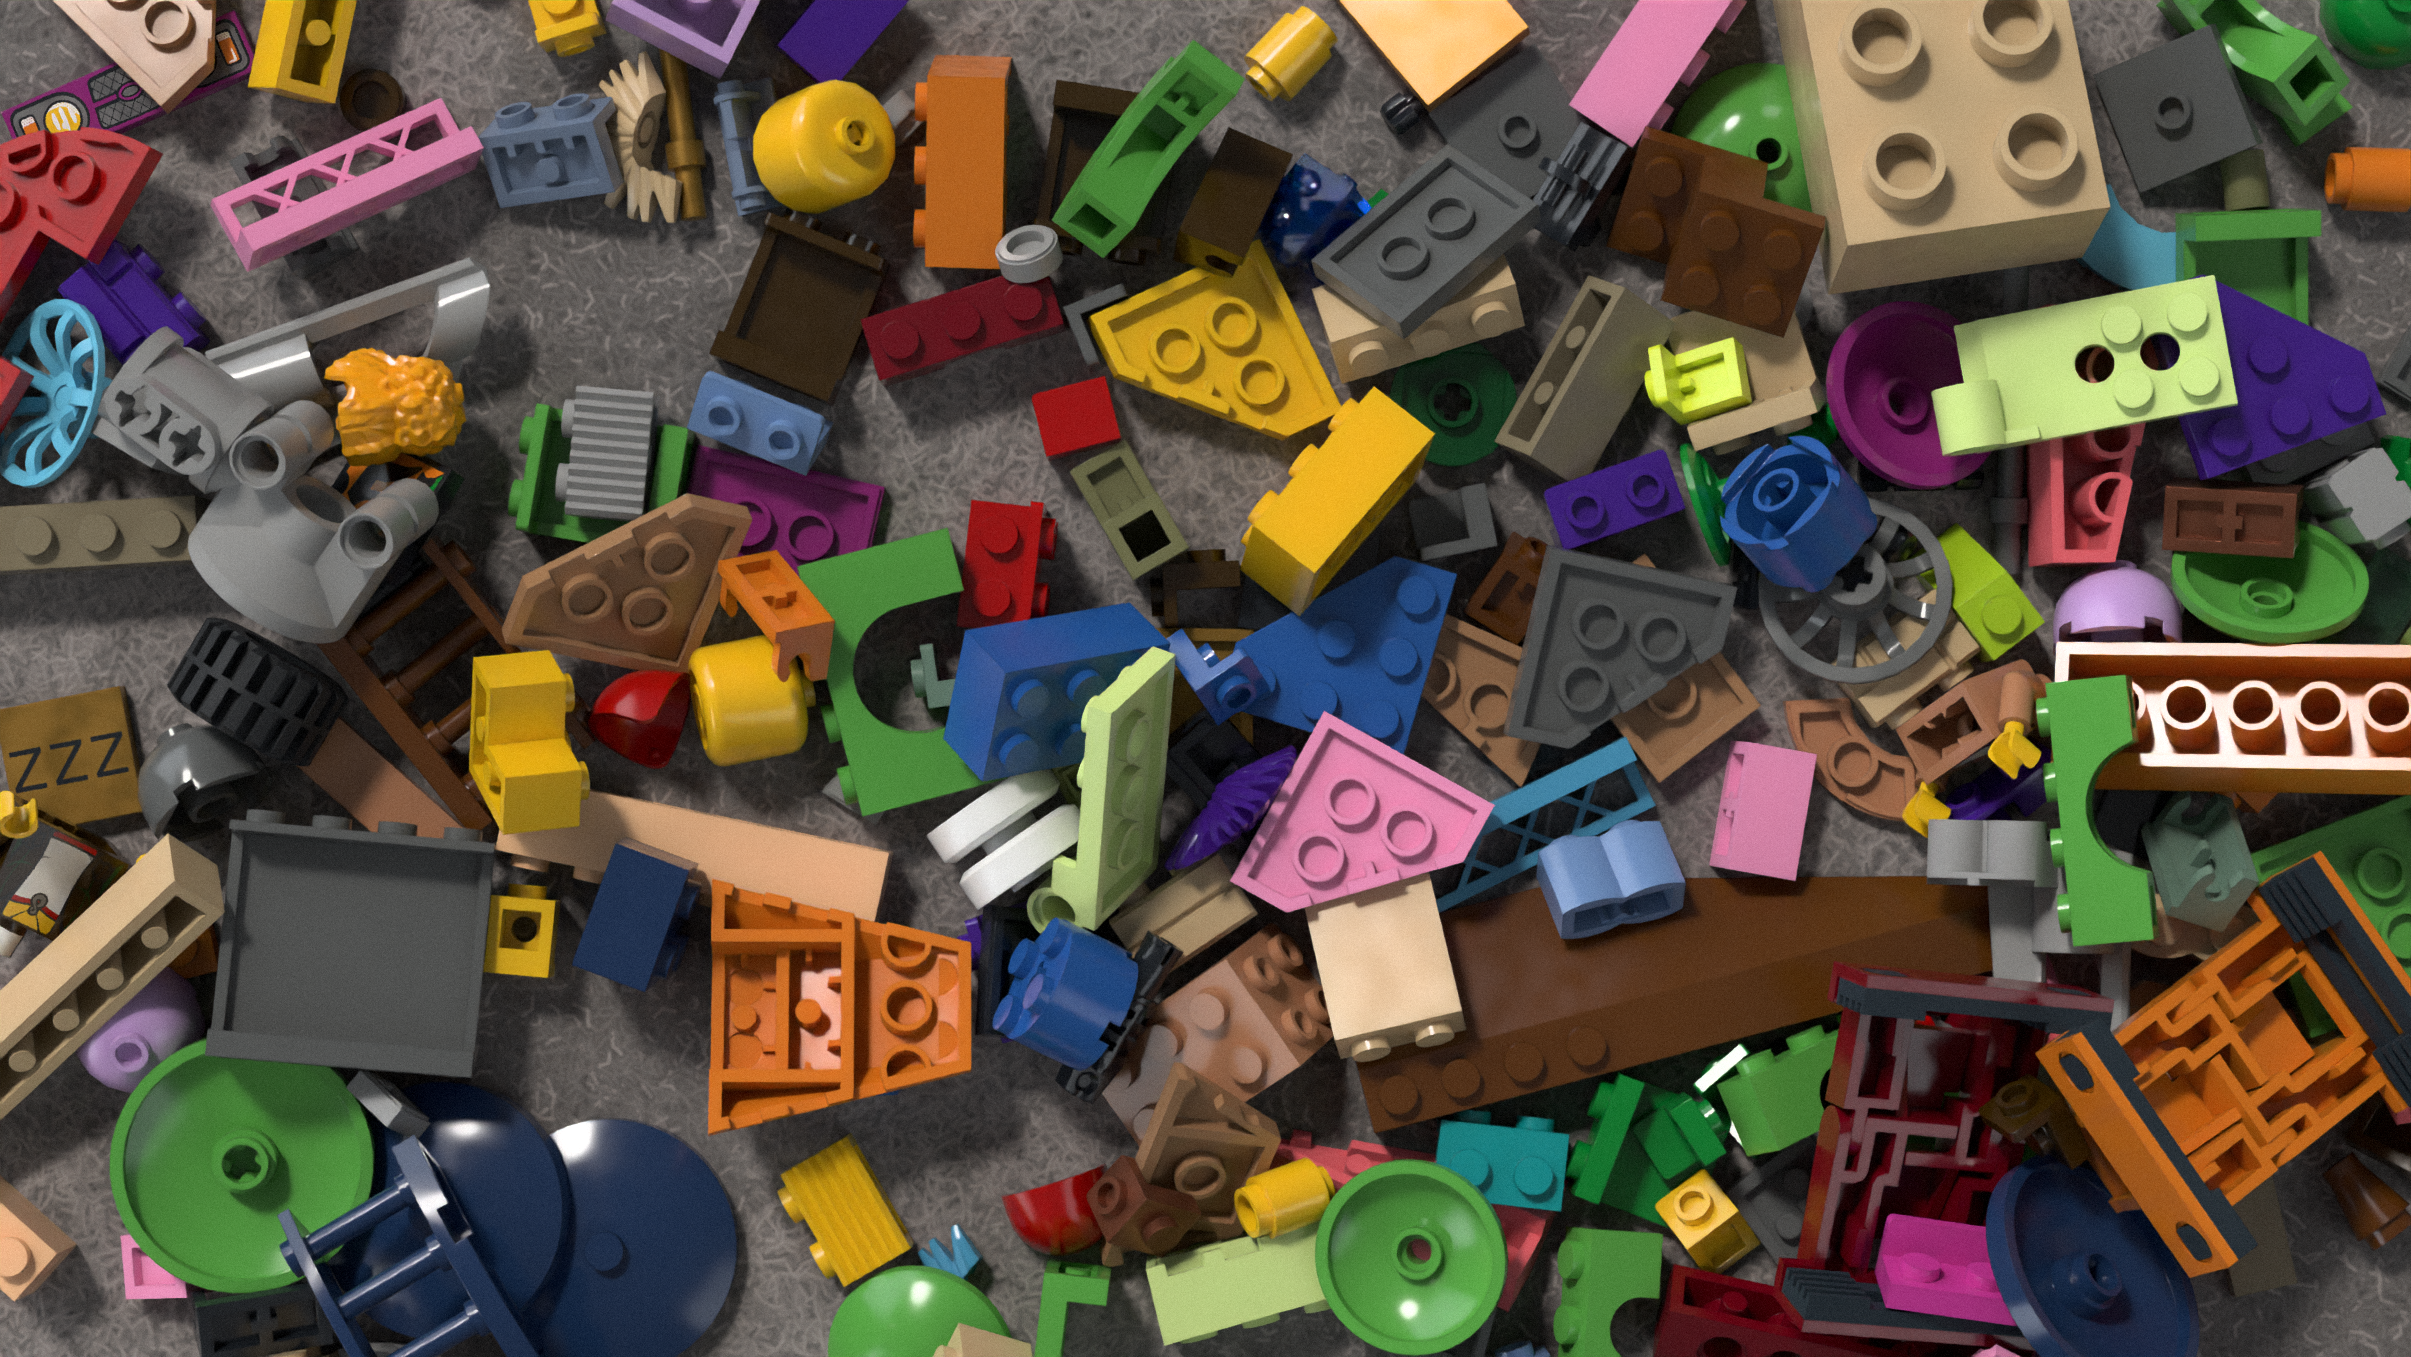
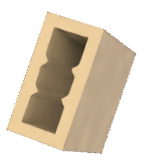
[1305,872,1466,1062]

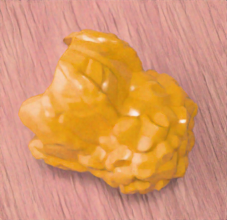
[324,348,466,467]

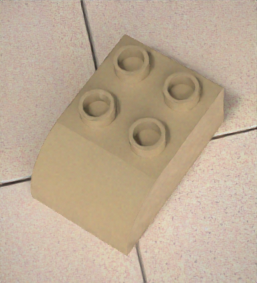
[1772,0,2110,295]

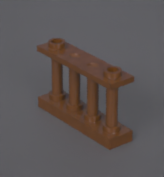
[315,535,596,830]

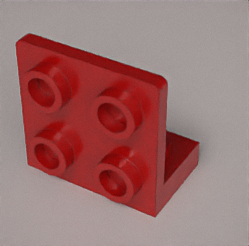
[956,500,1058,629]

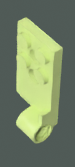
[1931,275,2238,457]
[1027,646,1176,934]

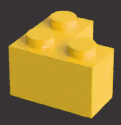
[469,650,590,835]

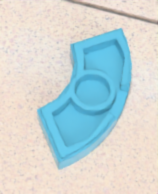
[2075,184,2176,292]

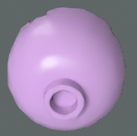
[2053,560,2182,657]
[75,967,206,1093]

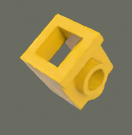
[483,883,561,978]

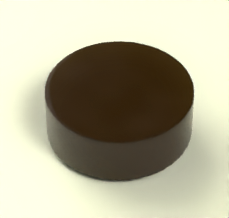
[340,69,407,132]

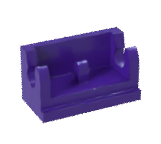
[774,0,909,84]

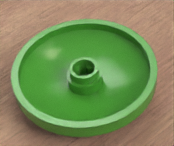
[110,1038,375,1293]

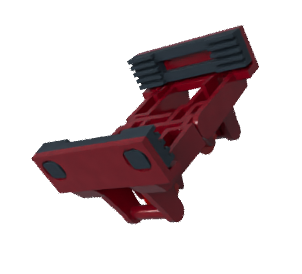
[1772,961,2115,1350]

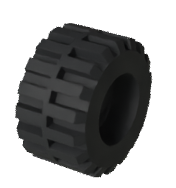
[167,618,349,766]

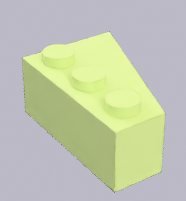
[1146,1221,1331,1346]

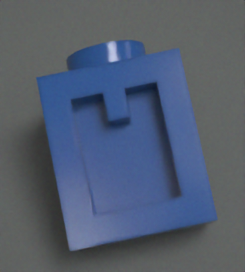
[1167,628,1269,725]

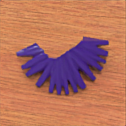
[1164,745,1297,870]

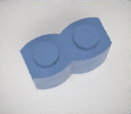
[1536,820,1686,939]

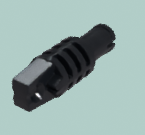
[1055,930,1184,1104]

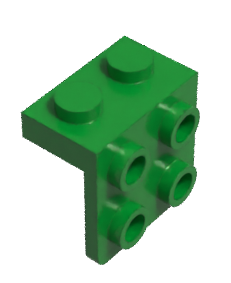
[1565,1071,1731,1229]

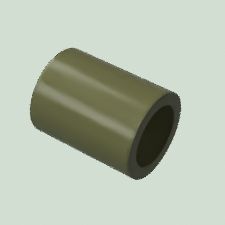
[2219,149,2271,211]

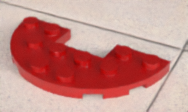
[0,127,163,435]

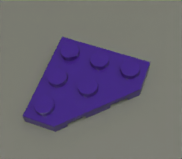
[2150,274,2386,480]

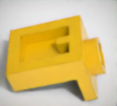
[528,0,607,57]
[1655,1169,1761,1274]

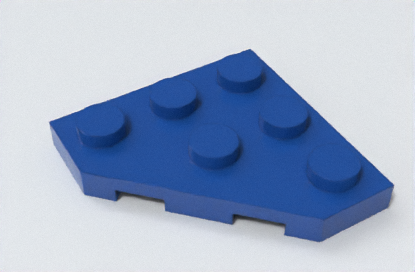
[1233,556,1458,755]

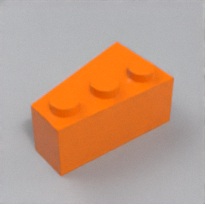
[913,55,1012,269]

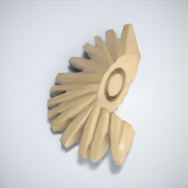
[590,51,682,223]

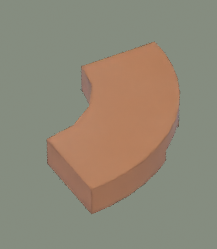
[1783,698,1918,822]

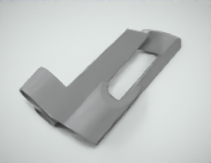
[205,257,490,449]
[1927,819,2133,1108]

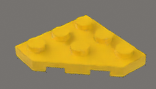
[1086,239,1341,441]

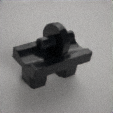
[1533,121,1636,252]

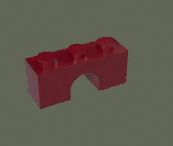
[860,275,1066,387]

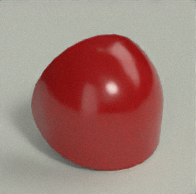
[588,669,691,769]
[1001,1163,1108,1257]

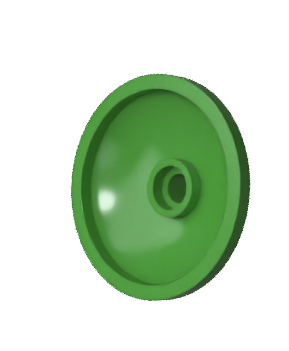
[1670,63,1813,213]
[2170,520,2369,644]
[1315,1159,1508,1356]
[828,1265,1012,1357]

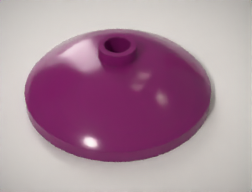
[1826,301,1991,490]

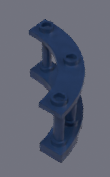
[277,1135,550,1357]

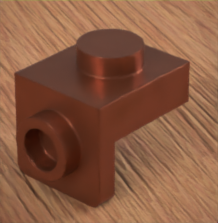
[1086,1155,1202,1257]

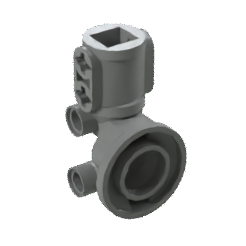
[98,326,439,643]

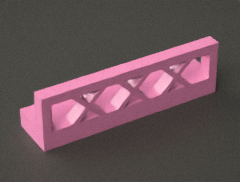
[210,98,484,272]

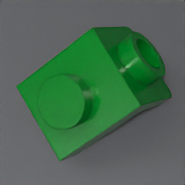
[1632,1092,1727,1179]

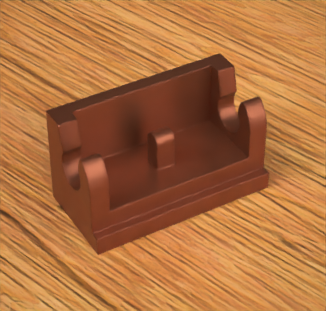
[2162,477,2304,558]

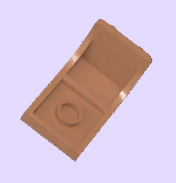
[1102,923,1333,1147]

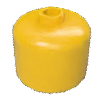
[753,80,895,214]
[688,635,816,766]

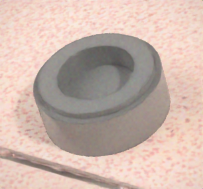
[995,225,1063,283]

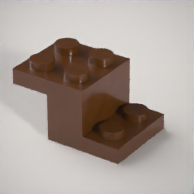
[1606,126,1826,338]

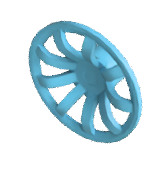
[0,299,113,488]

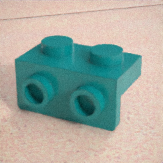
[1435,1110,1569,1212]

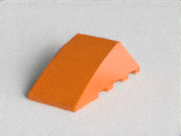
[708,879,971,1136]

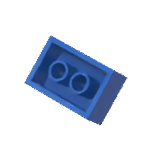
[943,602,1171,782]

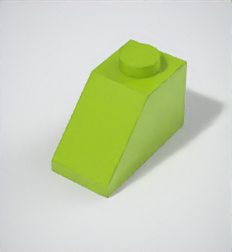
[1907,523,2045,663]

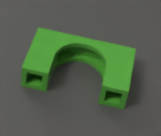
[796,528,1009,817]

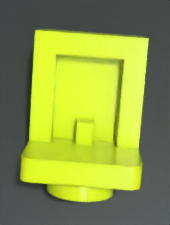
[1644,337,1752,425]

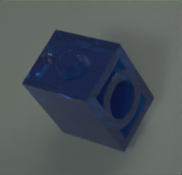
[1258,152,1372,285]

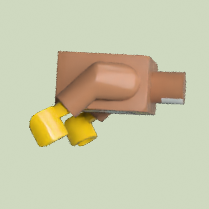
[1895,659,2052,838]

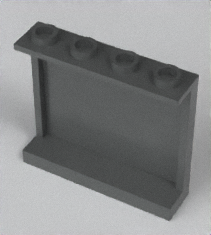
[205,809,496,1079]

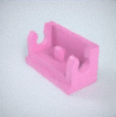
[1709,741,1817,881]

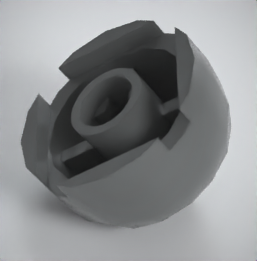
[137,723,273,843]

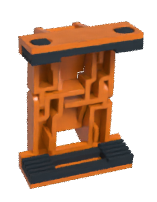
[2035,851,2411,1278]

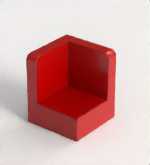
[1032,376,1122,461]

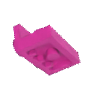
[1875,1214,2017,1326]

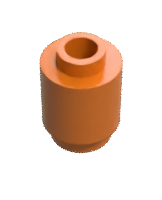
[2324,147,2411,212]

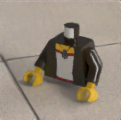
[0,791,145,958]

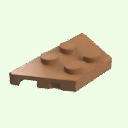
[1099,1062,1281,1267]

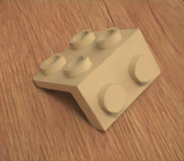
[1668,309,1826,455]

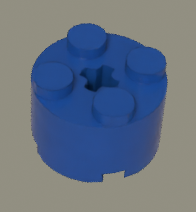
[1720,436,1877,593]
[993,917,1138,1071]

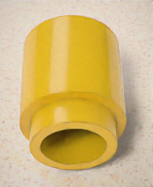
[1244,6,1338,101]
[1234,1158,1335,1239]

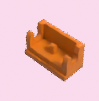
[717,550,835,682]

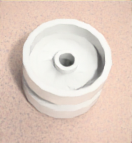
[926,769,1080,911]

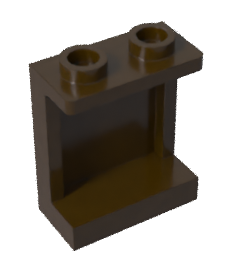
[1034,80,1175,266]
[709,208,890,407]

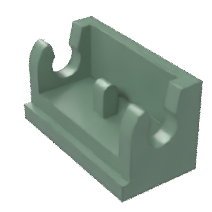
[2141,791,2259,933]

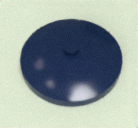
[328,1082,571,1338]
[520,1118,739,1357]
[1986,1154,2200,1357]

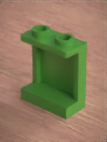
[2175,208,2321,325]
[508,403,695,543]
[1034,1259,1112,1357]

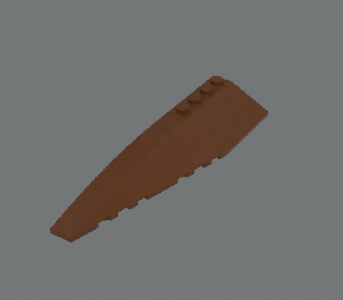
[1355,876,2051,1133]

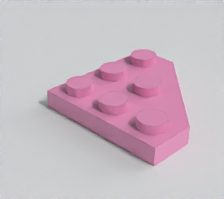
[1230,711,1495,913]

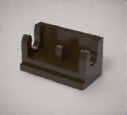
[1173,127,1293,278]

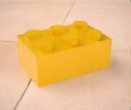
[1240,386,1435,617]

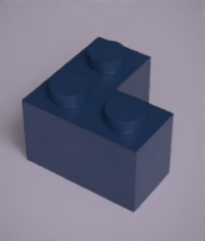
[572,837,702,992]

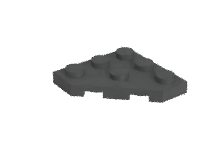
[1503,545,1737,749]

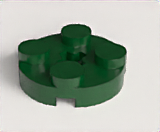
[1389,342,1517,467]

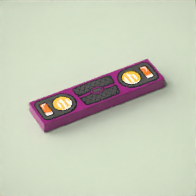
[1,10,255,139]

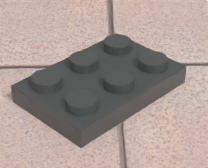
[1311,144,1541,340]

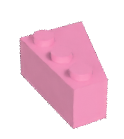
[1569,0,1747,148]

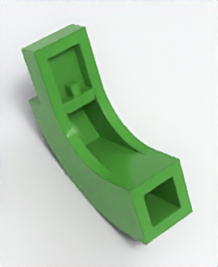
[2156,0,2350,126]
[1052,40,1245,258]

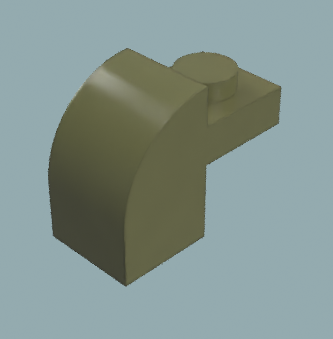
[1070,439,1189,581]

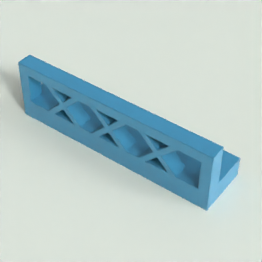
[1436,737,1656,913]

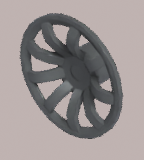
[1758,497,1953,685]

